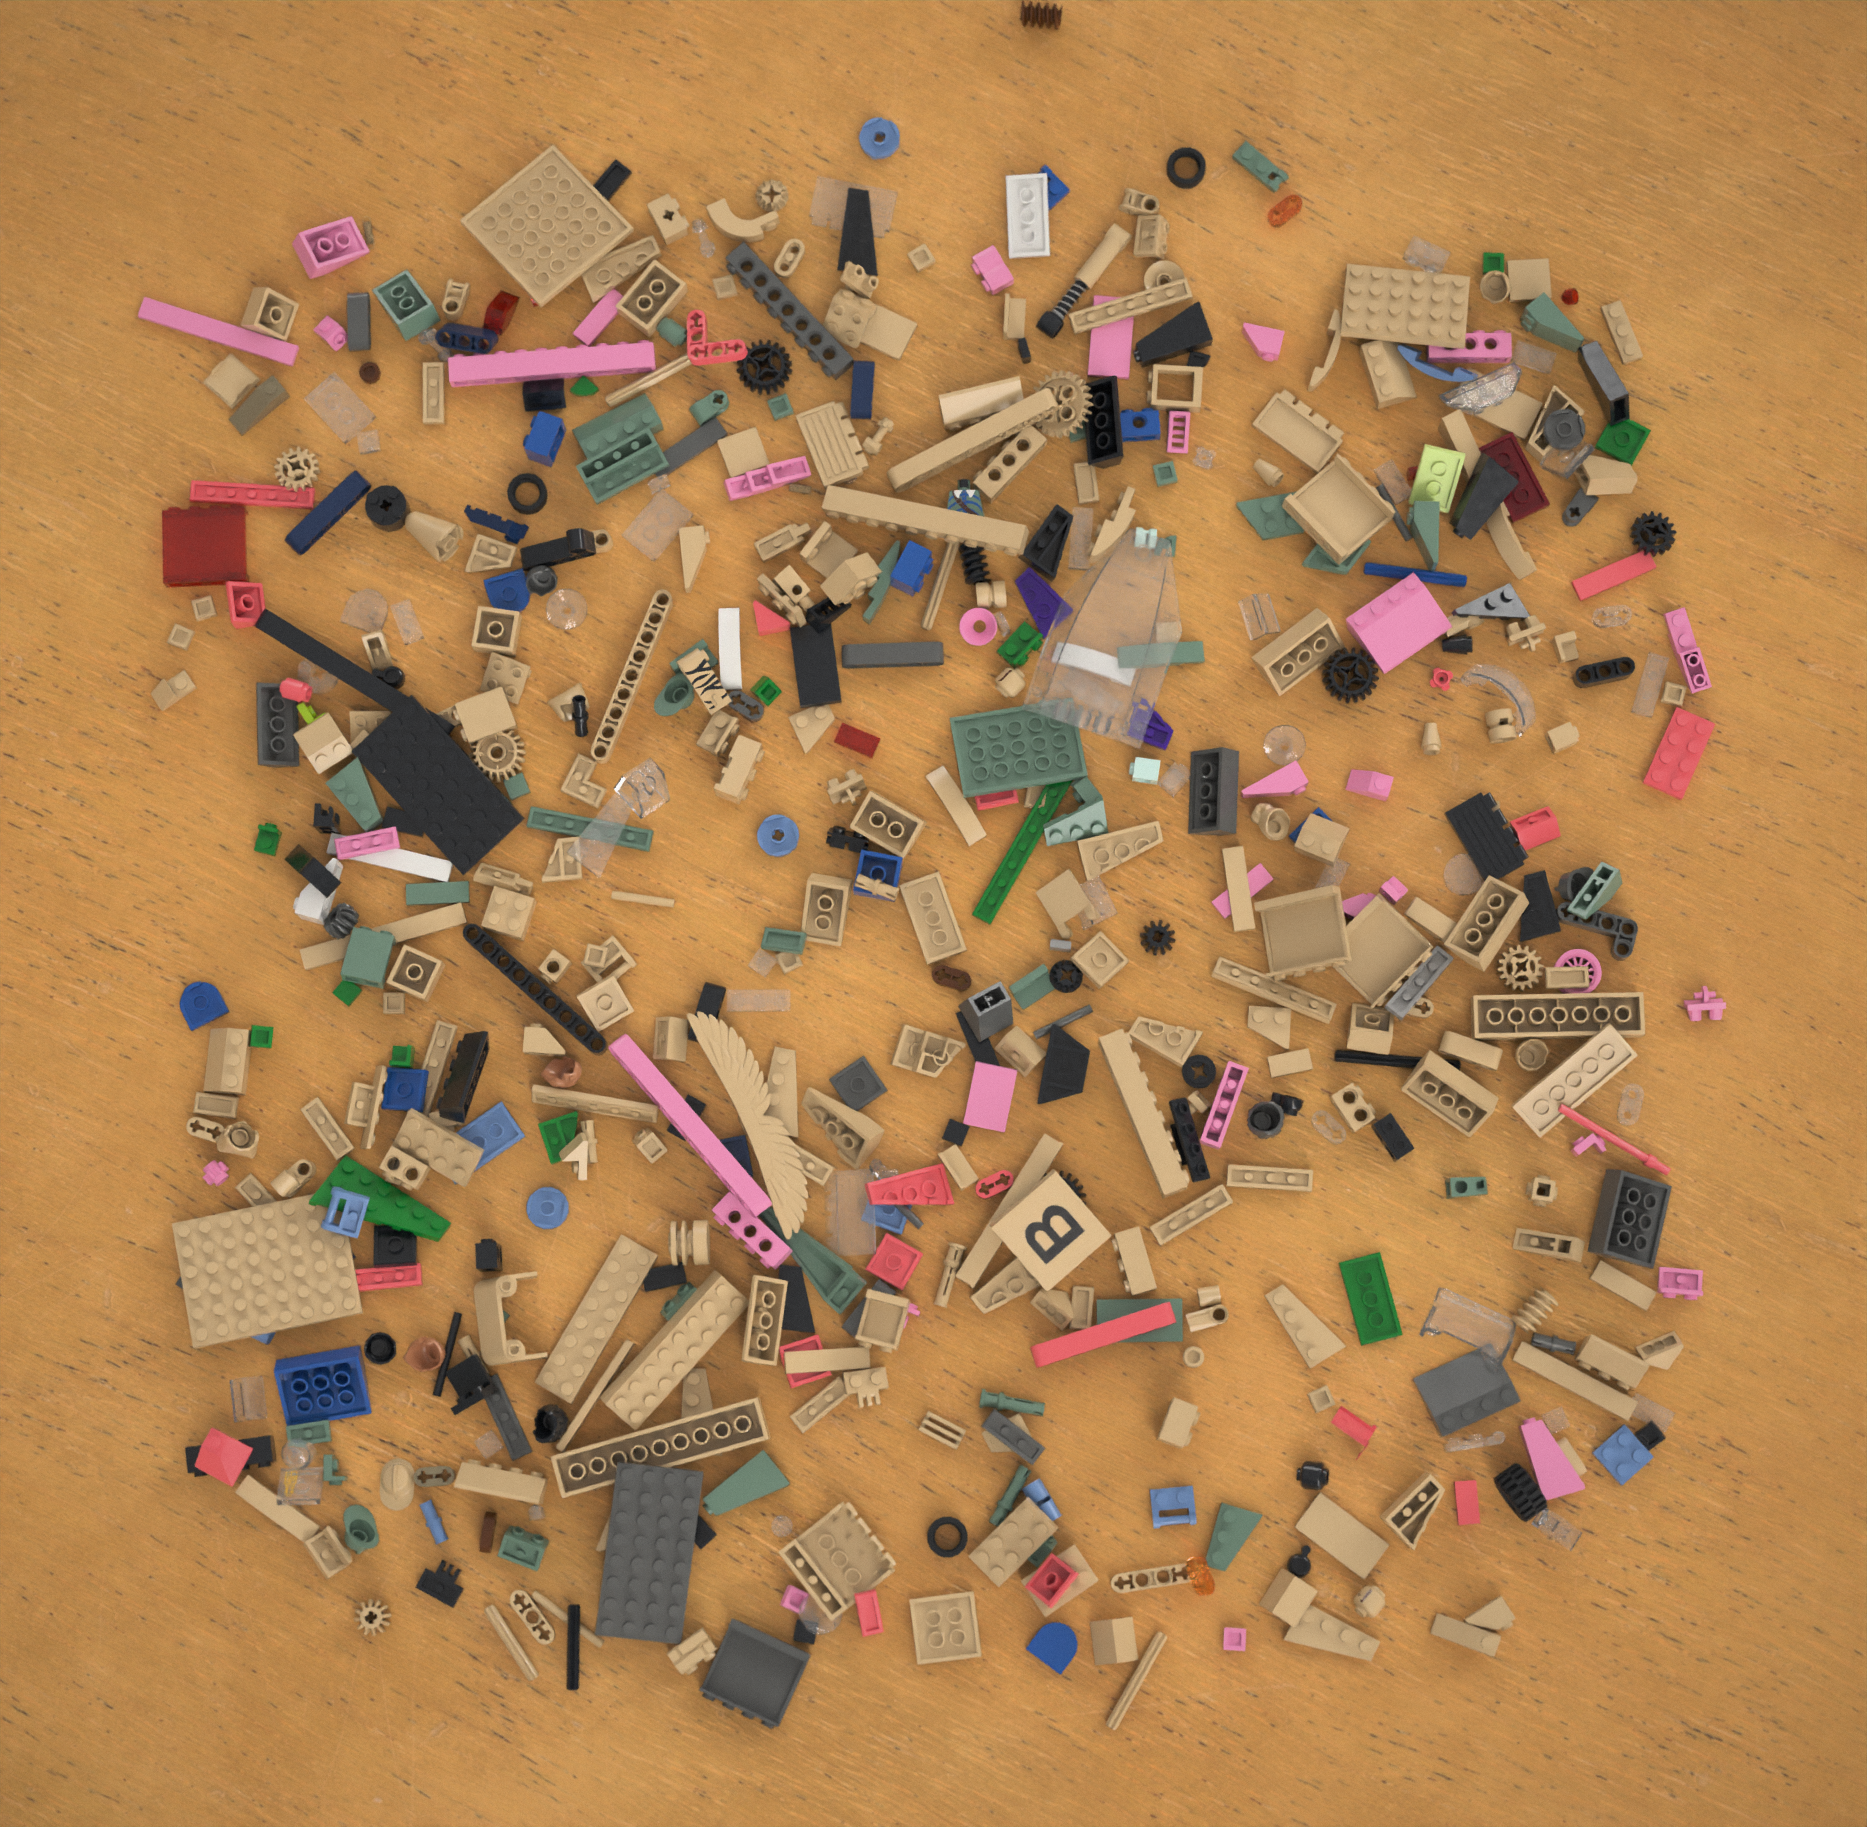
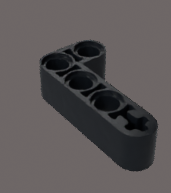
[520,528,596,571]
[284,844,341,898]

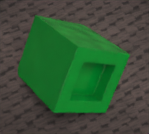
[389,1045,415,1069]

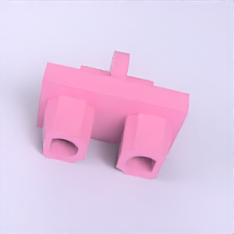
[1684,986,1726,1021]

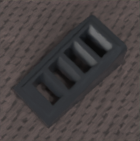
[805,597,852,632]

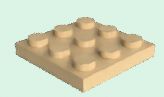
[909,1591,982,1665]

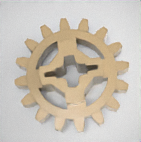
[274,447,320,492]
[1497,945,1544,992]

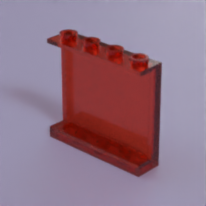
[162,504,250,588]

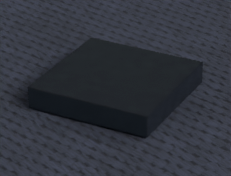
[373,1225,417,1268]

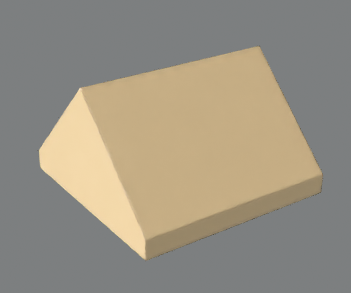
[1259,1568,1318,1628]
[1090,1616,1138,1665]

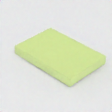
[1408,444,1466,513]

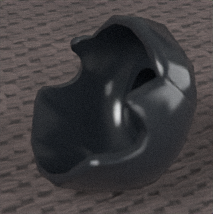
[364,1332,396,1365]

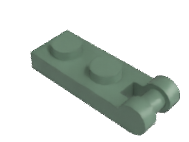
[1232,141,1289,193]

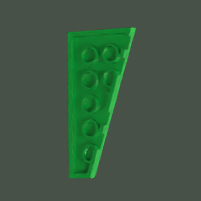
[309,1155,451,1242]

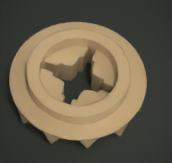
[756,179,788,212]

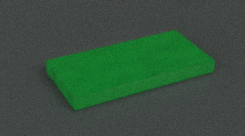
[1338,1252,1403,1346]

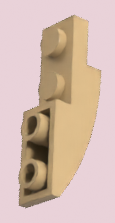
[1087,486,1136,564]

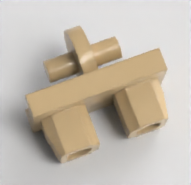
[839,261,879,299]
[1506,615,1546,652]
[827,769,867,805]

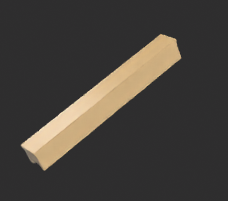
[956,1133,1063,1289]

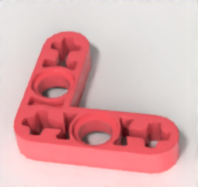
[687,310,748,366]

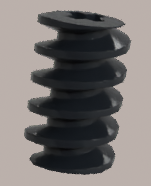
[958,544,991,585]

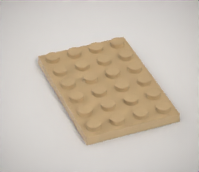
[1340,264,1470,349]

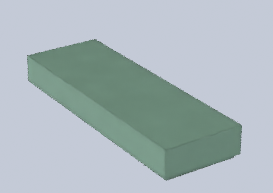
[406,881,470,906]

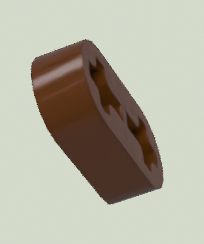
[932,965,971,991]
[479,1511,497,1553]

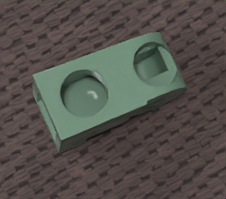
[1445,1177,1488,1199]

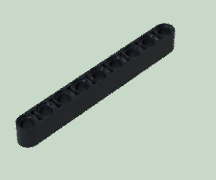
[463,924,608,1056]

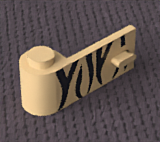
[676,648,732,715]

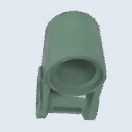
[689,390,729,426]

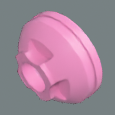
[959,608,997,646]

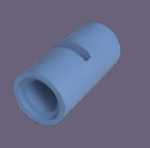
[1022,1478,1062,1521]

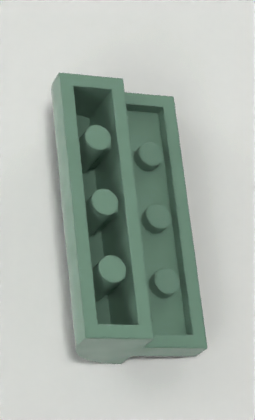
[576,427,670,505]

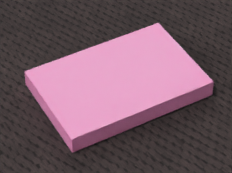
[963,1061,1017,1132]

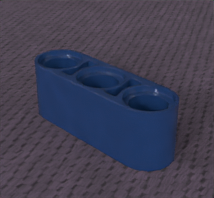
[435,323,498,354]
[850,360,875,420]

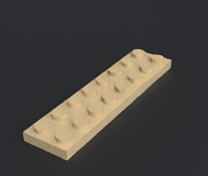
[535,1234,658,1404]

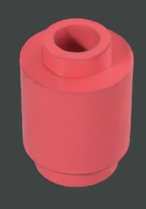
[279,678,312,703]

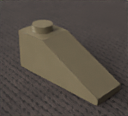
[229,375,290,435]

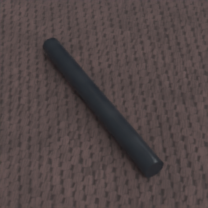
[433,1312,462,1397]

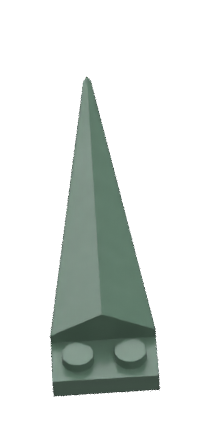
[759,1206,868,1314]

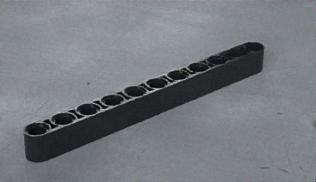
[254,609,455,735]

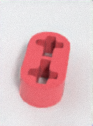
[975,1170,1014,1199]

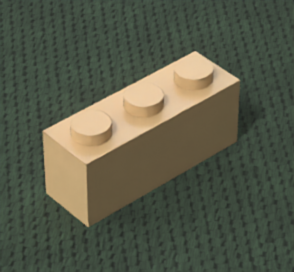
[1111,1226,1157,1296]

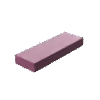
[573,289,623,347]
[334,826,400,860]
[1211,863,1274,919]

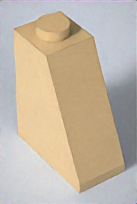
[1572,453,1637,495]

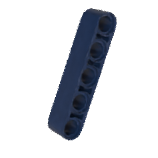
[285,471,372,555]

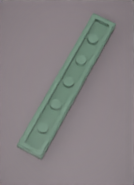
[527,806,654,852]

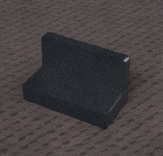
[522,378,566,412]

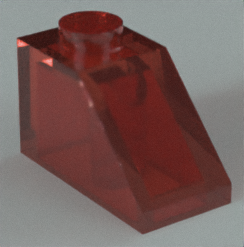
[483,291,520,335]

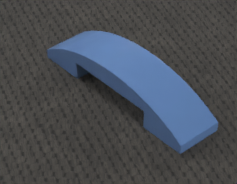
[1397,343,1478,382]

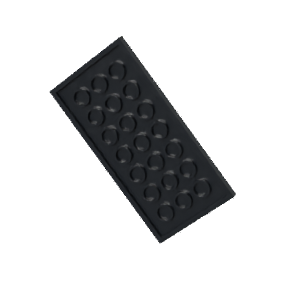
[351,695,525,875]

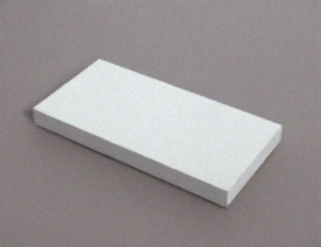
[1006,173,1050,259]

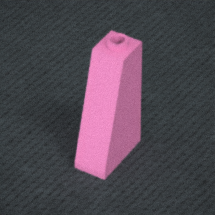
[1518,1417,1585,1500]

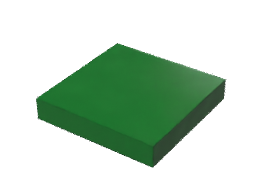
[1594,419,1651,466]

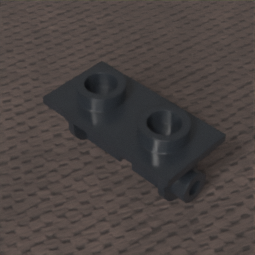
[826,826,870,853]

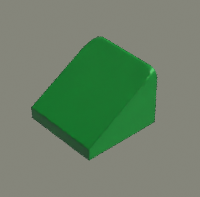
[750,675,782,706]

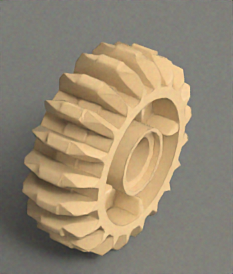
[469,730,526,782]

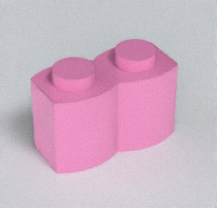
[971,245,1014,295]

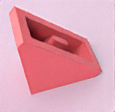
[753,600,791,636]

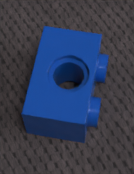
[1120,408,1161,442]

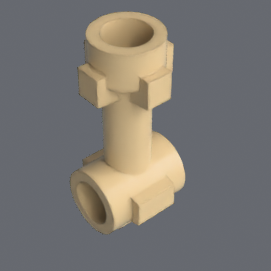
[862,417,894,456]

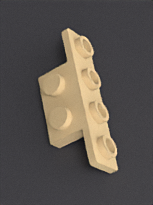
[344,1065,388,1149]

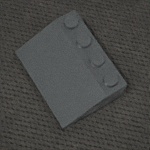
[1588,1169,1672,1269]
[1413,1343,1521,1438]

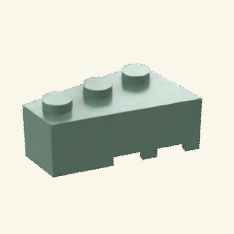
[326,757,384,832]

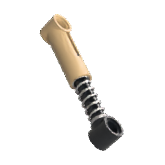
[1036,224,1132,339]

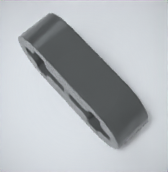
[728,690,764,721]

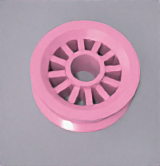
[1554,949,1602,994]

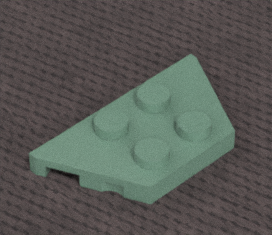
[1236,492,1304,541]
[1302,539,1371,575]

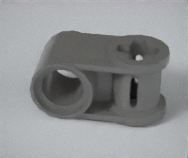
[1562,487,1599,527]

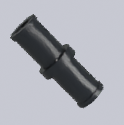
[572,695,589,737]

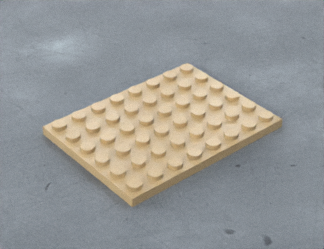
[172,1194,363,1349]

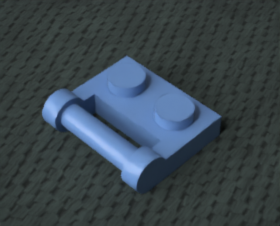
[321,1186,370,1239]
[1150,1486,1197,1529]

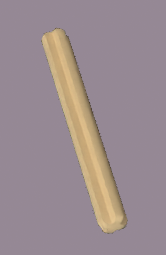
[605,353,697,407]
[921,541,960,630]
[1106,1631,1167,1730]

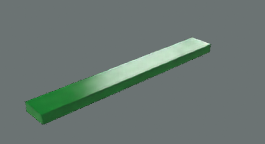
[972,780,1073,925]

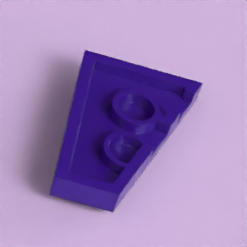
[1015,567,1073,640]

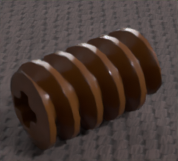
[1020,0,1063,30]

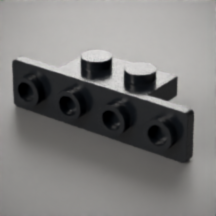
[1169,1097,1210,1183]

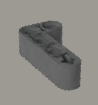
[1556,902,1638,961]

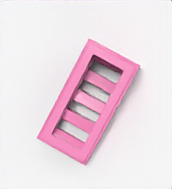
[1167,411,1190,453]

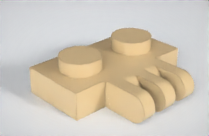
[842,1367,889,1408]

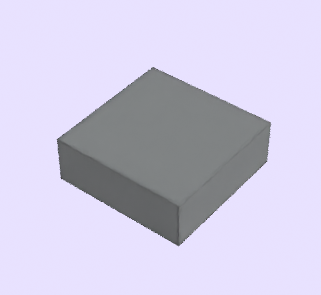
[1050,939,1072,952]

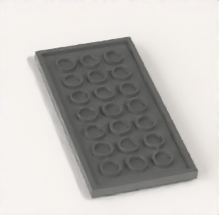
[595,1461,703,1644]

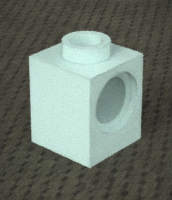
[1129,757,1161,785]

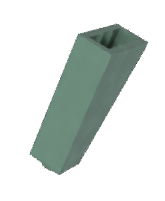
[703,1450,791,1516]

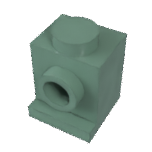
[1070,776,1101,805]

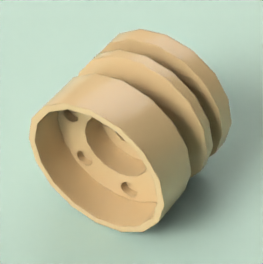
[668,1220,710,1266]

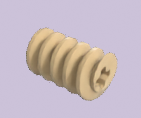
[1511,1287,1559,1334]

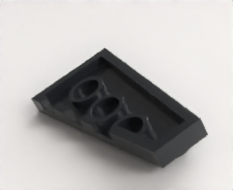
[837,188,878,276]

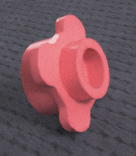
[1430,668,1453,691]

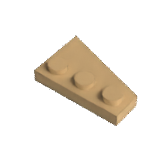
[1128,1017,1203,1068]

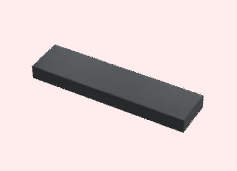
[655,417,728,481]
[485,1374,533,1461]

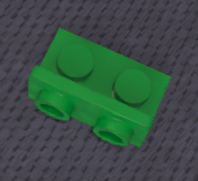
[997,621,1043,669]

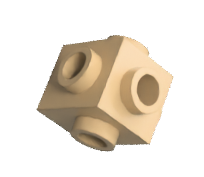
[1526,1175,1558,1207]

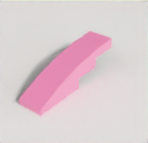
[723,456,811,501]

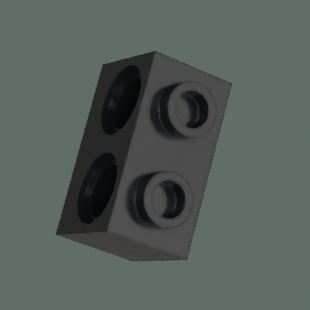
[1371,1113,1414,1162]
[475,1239,503,1272]

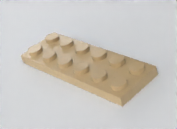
[1512,1023,1638,1138]

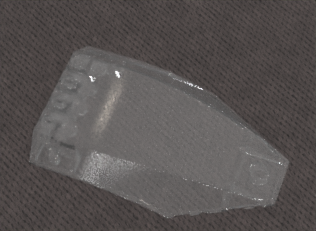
[1021,528,1182,749]

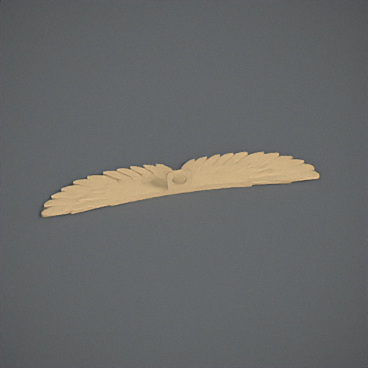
[687,1011,808,1240]

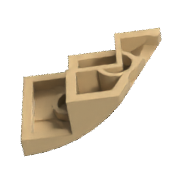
[890,1024,966,1078]

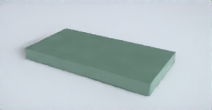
[1097,1299,1183,1343]

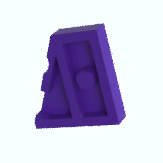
[1127,698,1174,751]

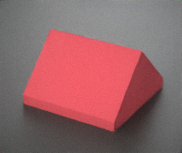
[225,581,266,629]
[1025,1553,1078,1609]

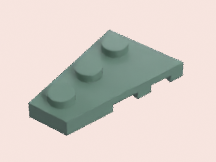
[1204,1503,1263,1571]

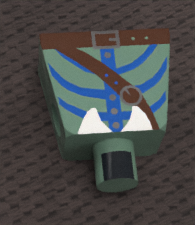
[947,479,984,517]

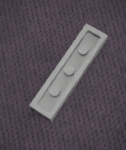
[1385,945,1454,1020]

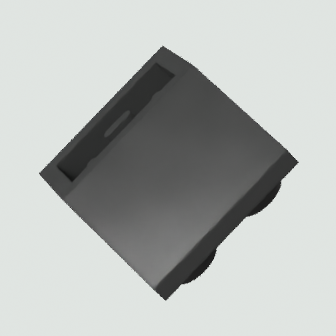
[958,981,1013,1042]

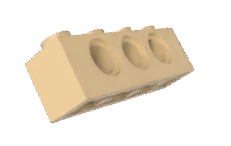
[973,425,1047,503]

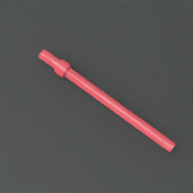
[1558,1104,1671,1175]

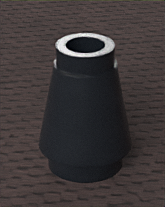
[1442,634,1473,655]

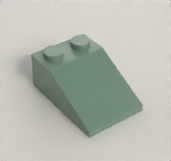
[372,269,441,341]
[1520,293,1585,353]
[1406,501,1440,571]

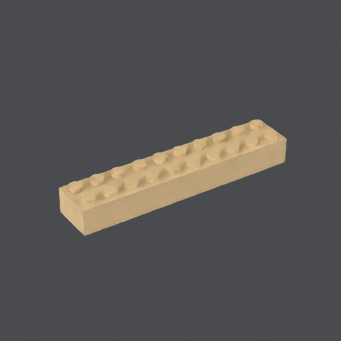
[551,1397,771,1498]

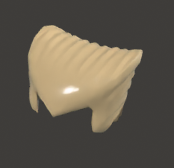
[547,683,590,722]
[217,1121,259,1159]

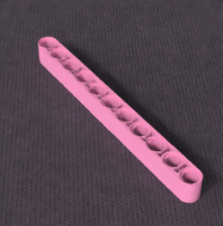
[608,1034,772,1218]

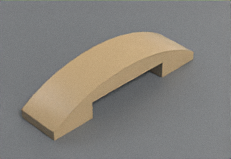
[1308,309,1341,392]
[1486,502,1537,580]
[925,766,987,846]

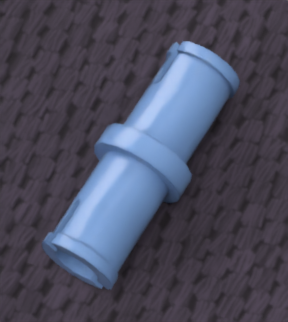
[419,1499,449,1545]

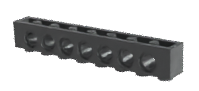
[725,242,854,380]

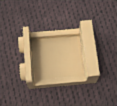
[453,686,518,745]
[855,1289,911,1353]

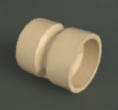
[975,580,1007,609]
[1485,708,1517,744]

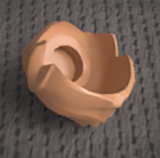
[540,1056,582,1089]
[403,1336,446,1372]

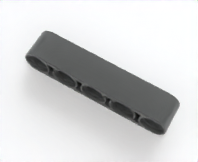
[842,642,944,669]

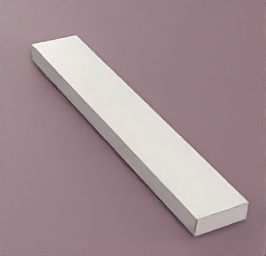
[326,833,453,882]

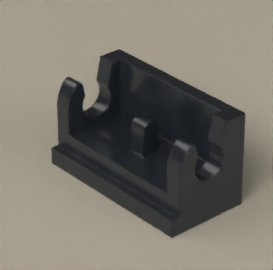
[313,803,341,834]

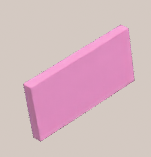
[1088,295,1133,380]

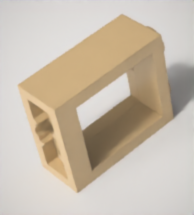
[1147,364,1203,413]

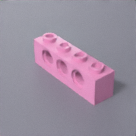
[1426,330,1512,363]
[1199,1061,1249,1150]
[712,1192,793,1270]

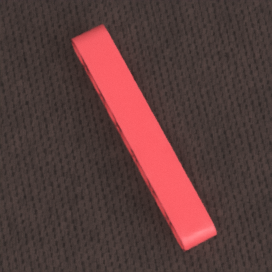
[1030,1302,1177,1368]

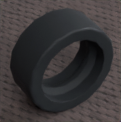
[1167,147,1206,189]
[507,473,548,515]
[927,1517,968,1557]

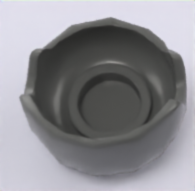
[526,565,558,596]

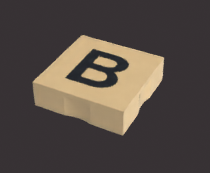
[989,1169,1112,1292]

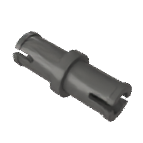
[1531,1332,1576,1355]

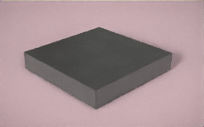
[829,1056,888,1111]

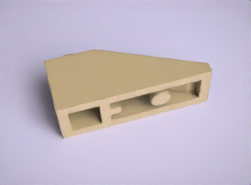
[679,525,710,593]
[1513,1228,1585,1263]
[1430,1613,1501,1657]

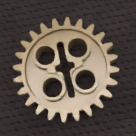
[1030,370,1093,438]

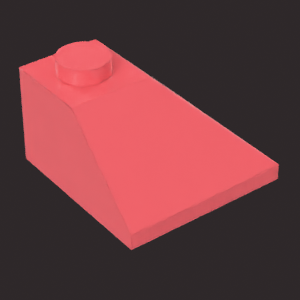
[195,1428,253,1487]

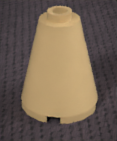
[405,511,463,562]

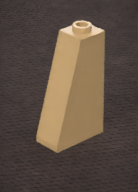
[1438,409,1481,484]

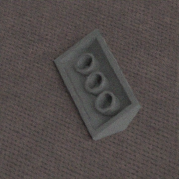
[256,682,299,768]

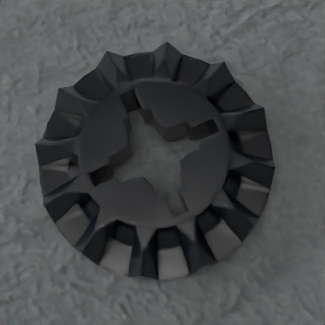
[1049,959,1083,993]
[1182,1055,1216,1089]

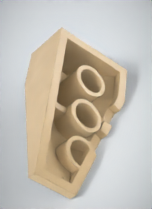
[801,1087,885,1170]

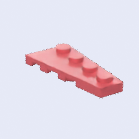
[864,1163,954,1205]

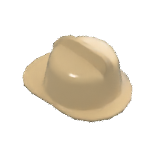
[380,1458,414,1511]

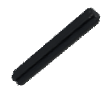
[566,1604,580,1691]

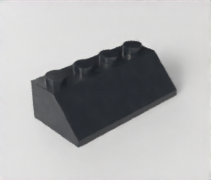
[1084,375,1124,469]
[436,1031,490,1124]

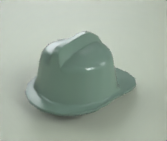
[654,673,694,716]
[343,1505,379,1554]

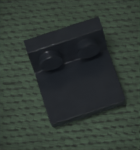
[445,1354,498,1415]

